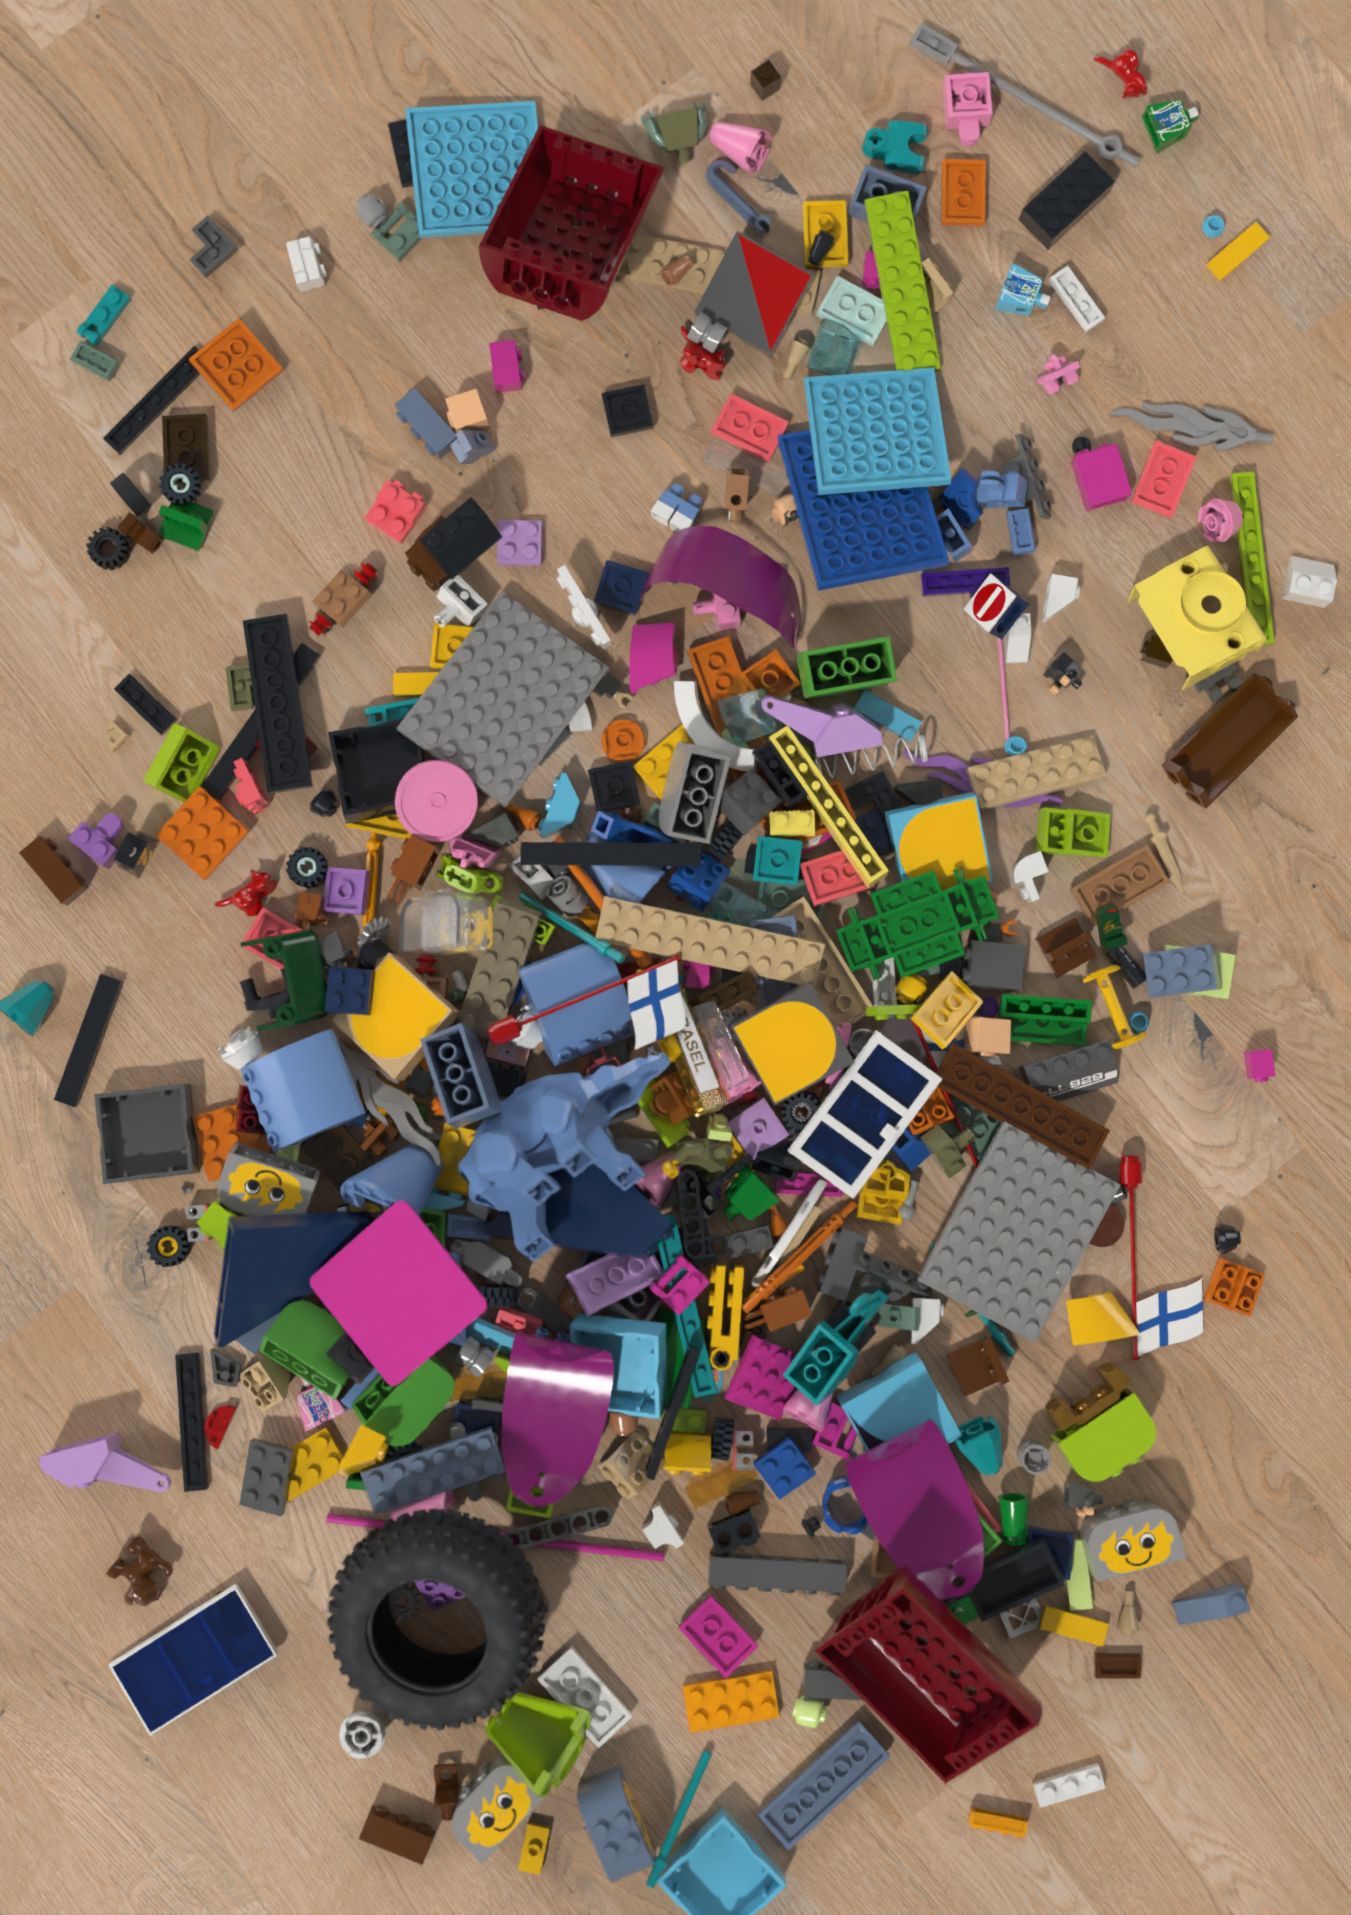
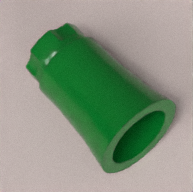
[998,1493,1030,1546]

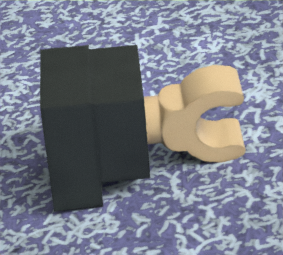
[593,673,633,709]

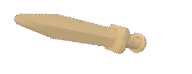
[1144,813,1184,893]

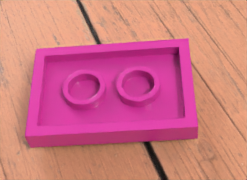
[678,1594,758,1678]

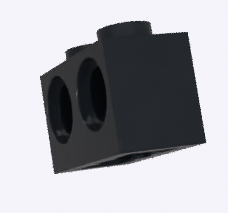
[708,1509,760,1555]

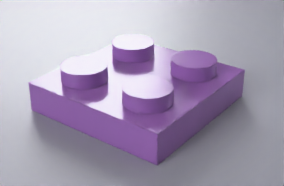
[322,867,371,915]

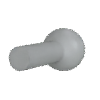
[897,1179,919,1221]

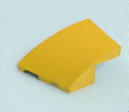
[856,1153,910,1225]
[1066,1292,1139,1346]

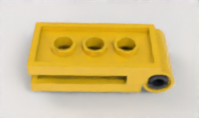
[707,1263,744,1371]

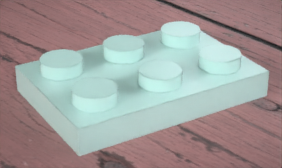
[816,275,887,346]

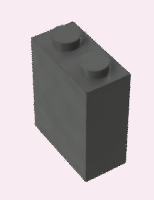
[962,940,1025,992]

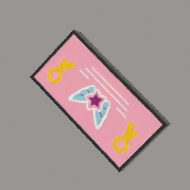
[484,1039,532,1068]

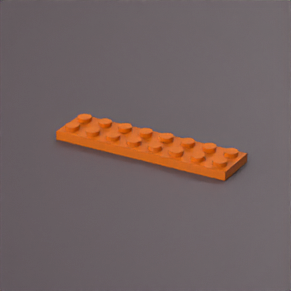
[687,636,769,786]

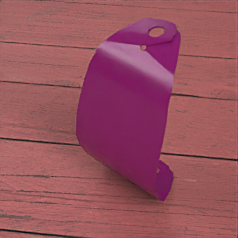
[640,526,802,650]
[501,1332,614,1507]
[846,1419,984,1599]

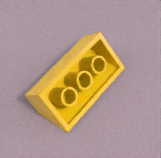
[338,1425,388,1477]

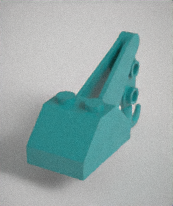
[783,1289,888,1406]

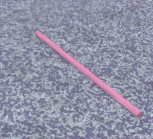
[998,638,1010,740]

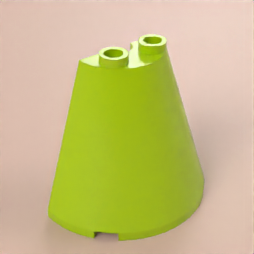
[485,1692,591,1797]

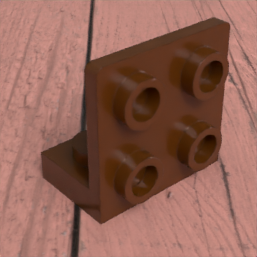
[947,1337,1010,1396]

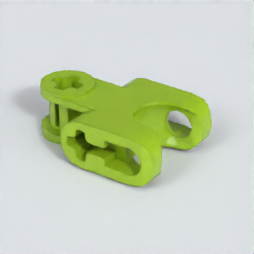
[435,853,503,894]

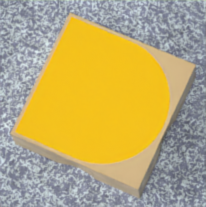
[332,953,461,1081]

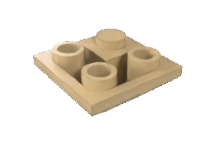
[239,1356,290,1413]

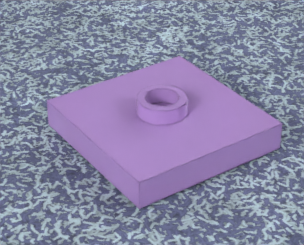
[727,1098,789,1160]

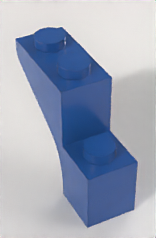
[591,811,679,843]

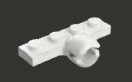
[556,565,611,649]

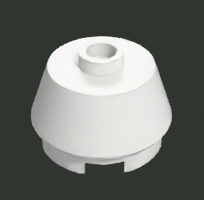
[510,1004,543,1049]
[217,1026,263,1070]
[340,1711,385,1759]

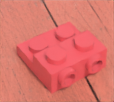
[365,480,426,544]
[234,758,270,814]

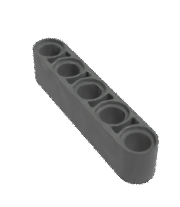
[505,1506,612,1550]

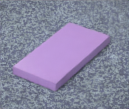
[566,1255,665,1316]

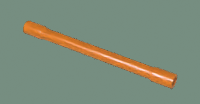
[552,836,653,970]

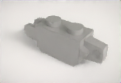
[450,1238,524,1287]

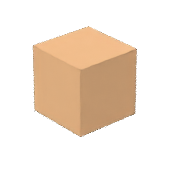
[445,389,490,433]
[964,1017,1011,1058]

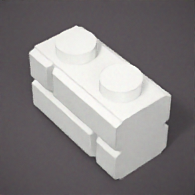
[286,237,327,292]

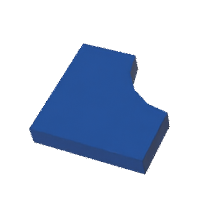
[937,468,984,530]

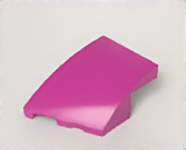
[629,623,679,694]

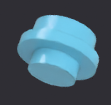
[1202,215,1224,238]
[1005,735,1027,757]
[1127,1011,1149,1034]

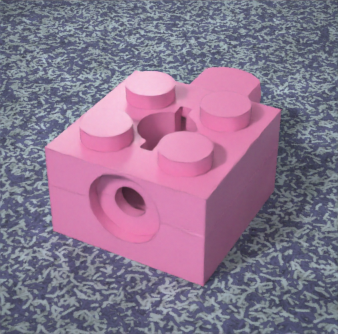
[942,72,993,147]

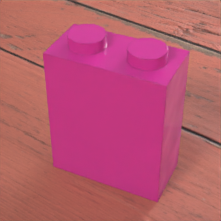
[1071,443,1132,512]

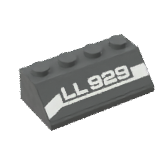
[1020,1040,1118,1101]

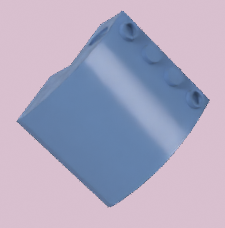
[518,942,635,1066]
[241,1029,366,1152]

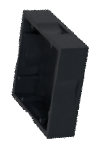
[328,718,425,824]

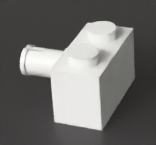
[434,575,488,627]

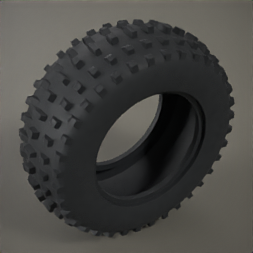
[327,1509,545,1730]

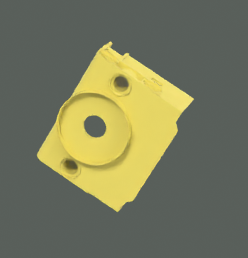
[1128,546,1267,690]

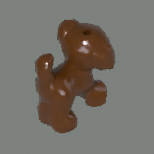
[106,1536,173,1607]

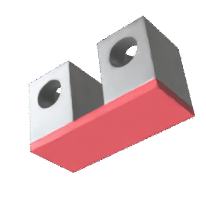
[186,1204,212,1242]
[732,1431,753,1471]

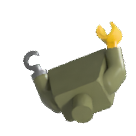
[662,1138,732,1192]

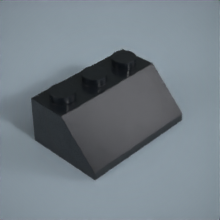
[420,497,503,580]

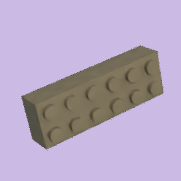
[457,898,543,1040]

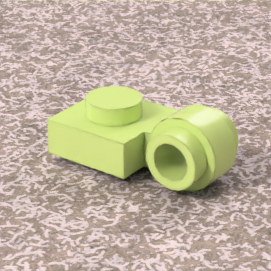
[706,1113,732,1142]

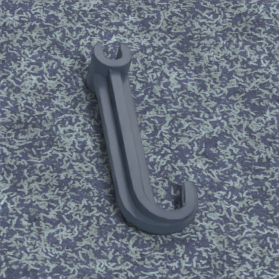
[706,160,770,239]

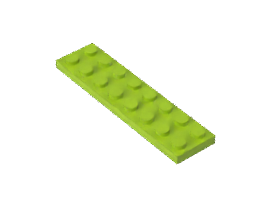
[864,191,941,371]

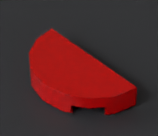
[204,1405,237,1450]

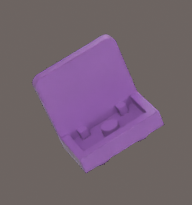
[414,1580,466,1610]

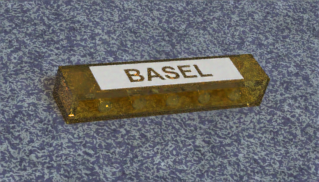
[674,979,728,1118]

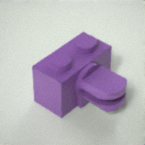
[68,813,124,869]

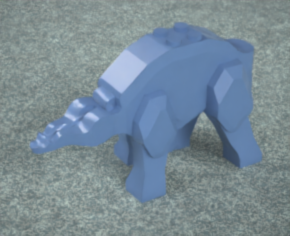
[458,1053,670,1262]

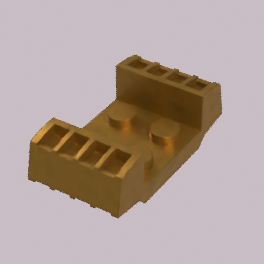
[1045,1362,1132,1431]

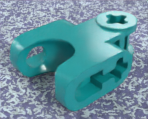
[862,120,929,174]

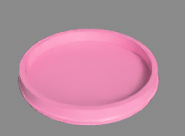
[395,760,478,842]

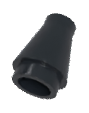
[807,231,835,267]

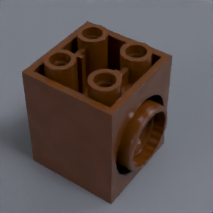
[405,515,470,592]

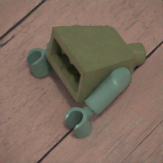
[640,101,707,164]

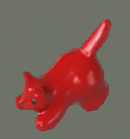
[1093,49,1147,99]
[680,326,726,380]
[215,870,278,917]

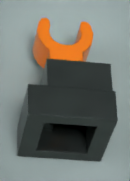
[980,920,1017,942]

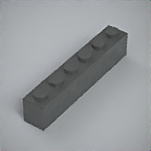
[708,1552,847,1596]

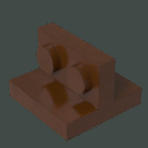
[1035,918,1097,978]

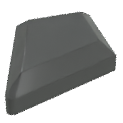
[210,1348,242,1387]

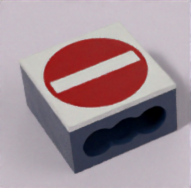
[964,573,1029,640]

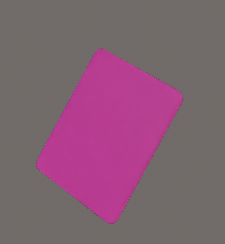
[310,1200,487,1386]

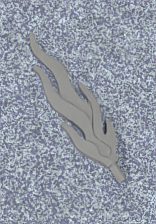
[1109,402,1273,451]
[337,1038,441,1166]

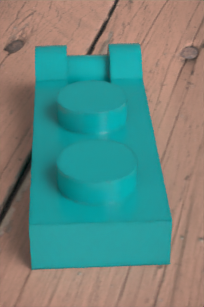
[76,284,132,346]
[364,698,419,727]

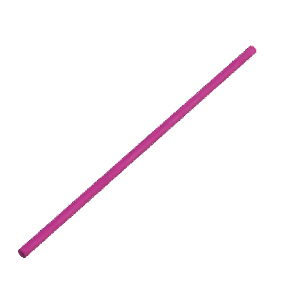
[326,1513,664,1561]

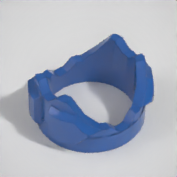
[822,1476,868,1535]

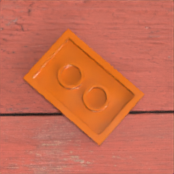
[941,159,986,226]

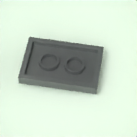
[239,1438,295,1517]

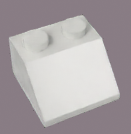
[1281,556,1337,608]

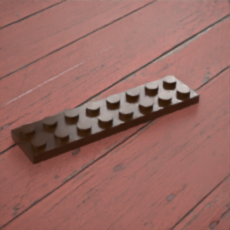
[935,1043,1110,1170]

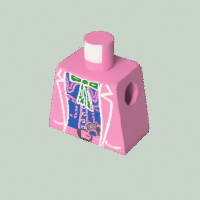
[296,1378,348,1431]

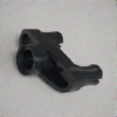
[239,968,290,1019]

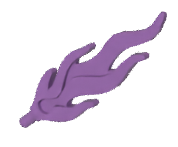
[903,750,1063,808]

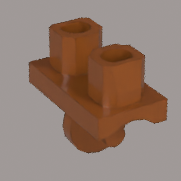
[360,1116,401,1157]

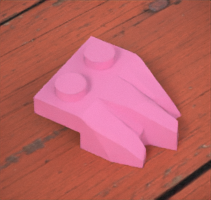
[449,834,500,869]

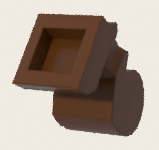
[117,512,163,554]

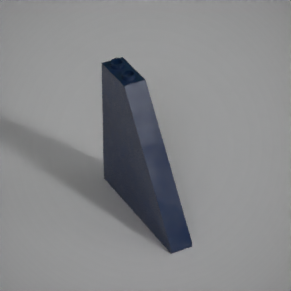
[483,1163,676,1260]
[213,1211,371,1348]

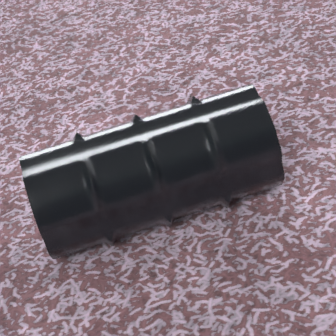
[1105,946,1147,989]

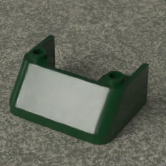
[240,930,329,1031]

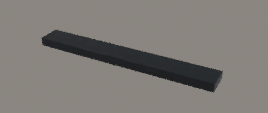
[202,643,321,800]
[520,842,701,866]

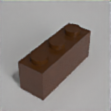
[19,836,88,906]
[359,1805,435,1865]

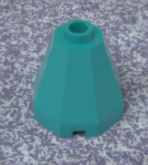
[0,980,55,1037]
[954,1416,1003,1476]

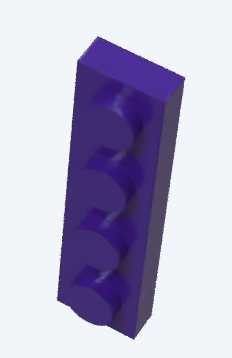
[921,567,1011,597]

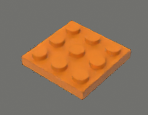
[189,318,283,412]
[155,786,250,880]
[192,1104,272,1181]

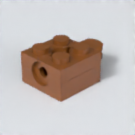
[387,834,440,904]
[650,1064,718,1126]
[740,1284,813,1332]

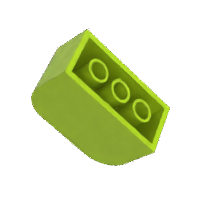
[1050,1388,1156,1482]

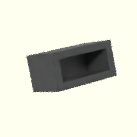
[724,1224,774,1259]

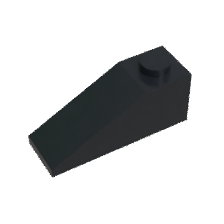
[752,740,808,812]

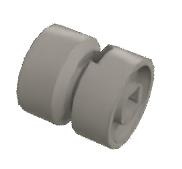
[687,312,727,353]
[547,875,588,917]
[847,1029,878,1057]
[453,1335,495,1378]
[1016,1440,1051,1475]

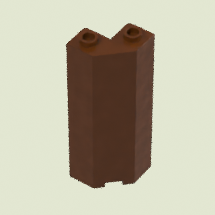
[1162,673,1298,809]

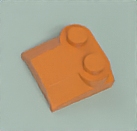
[739,648,801,707]

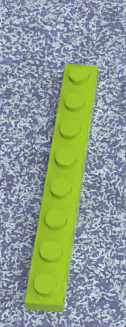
[1230,471,1275,646]

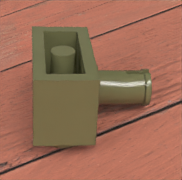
[920,1124,976,1178]

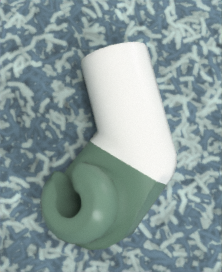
[449,969,469,1003]

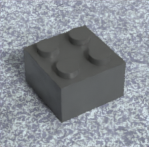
[718,768,782,836]

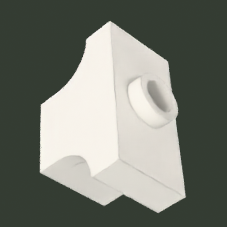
[643,1501,684,1549]

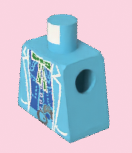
[995,263,1051,316]

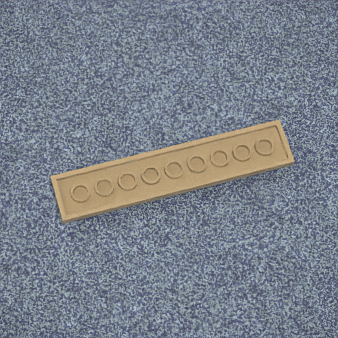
[617,234,820,315]
[595,896,825,988]

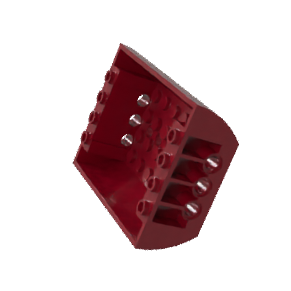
[479,125,664,321]
[814,1565,1043,1784]

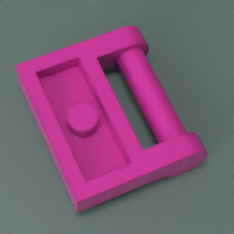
[649,1254,711,1315]
[812,1401,857,1460]

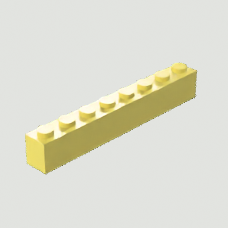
[769,725,889,888]

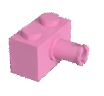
[692,593,741,630]

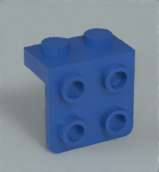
[666,850,730,912]

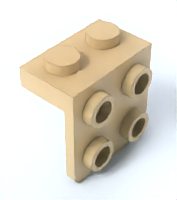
[921,258,953,316]
[598,1431,664,1499]

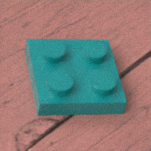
[753,836,802,885]

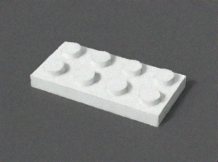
[537,1646,632,1748]

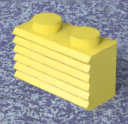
[769,809,815,838]

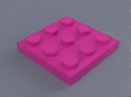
[724,1335,798,1420]

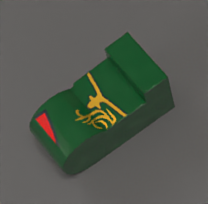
[1095,903,1128,950]

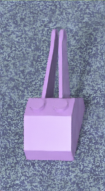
[761,695,883,757]
[39,1432,171,1492]

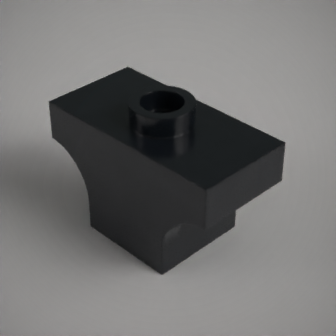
[356,938,395,971]

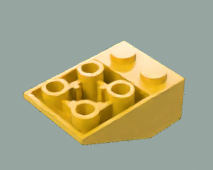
[664,1431,711,1475]

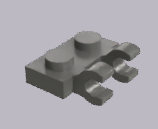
[1187,663,1242,703]

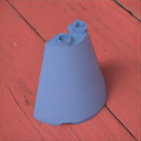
[582,832,673,903]
[341,1143,444,1216]

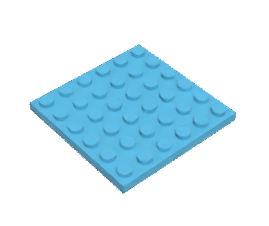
[405,101,538,238]
[804,368,951,495]

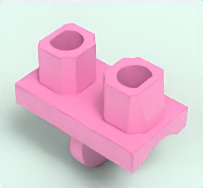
[1036,354,1080,394]

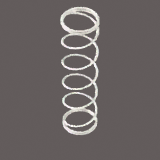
[814,734,928,778]

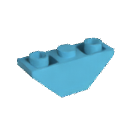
[538,772,581,839]

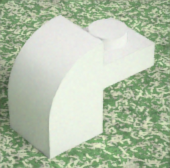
[1010,851,1049,904]

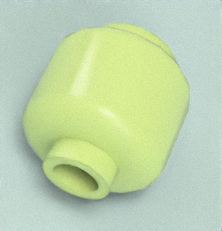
[792,1695,827,1729]

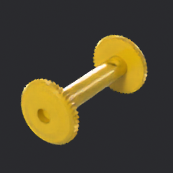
[1083,965,1147,1050]

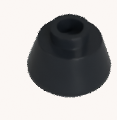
[310,789,338,817]
[1214,1223,1241,1254]

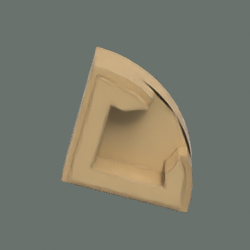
[107,720,130,752]

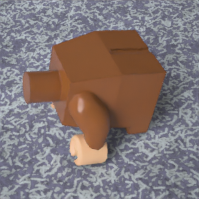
[293,892,329,930]

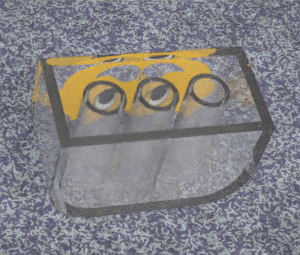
[399,888,493,957]

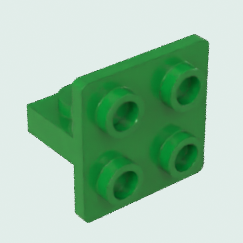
[158,502,214,551]

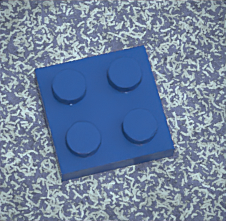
[753,1436,816,1500]

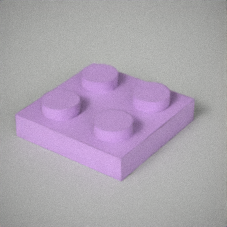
[497,520,542,566]

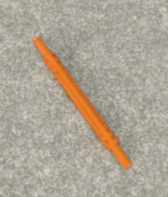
[742,1200,857,1313]

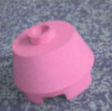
[1198,499,1243,542]

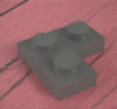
[190,215,238,278]

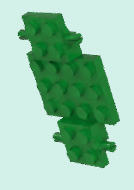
[836,867,1000,980]

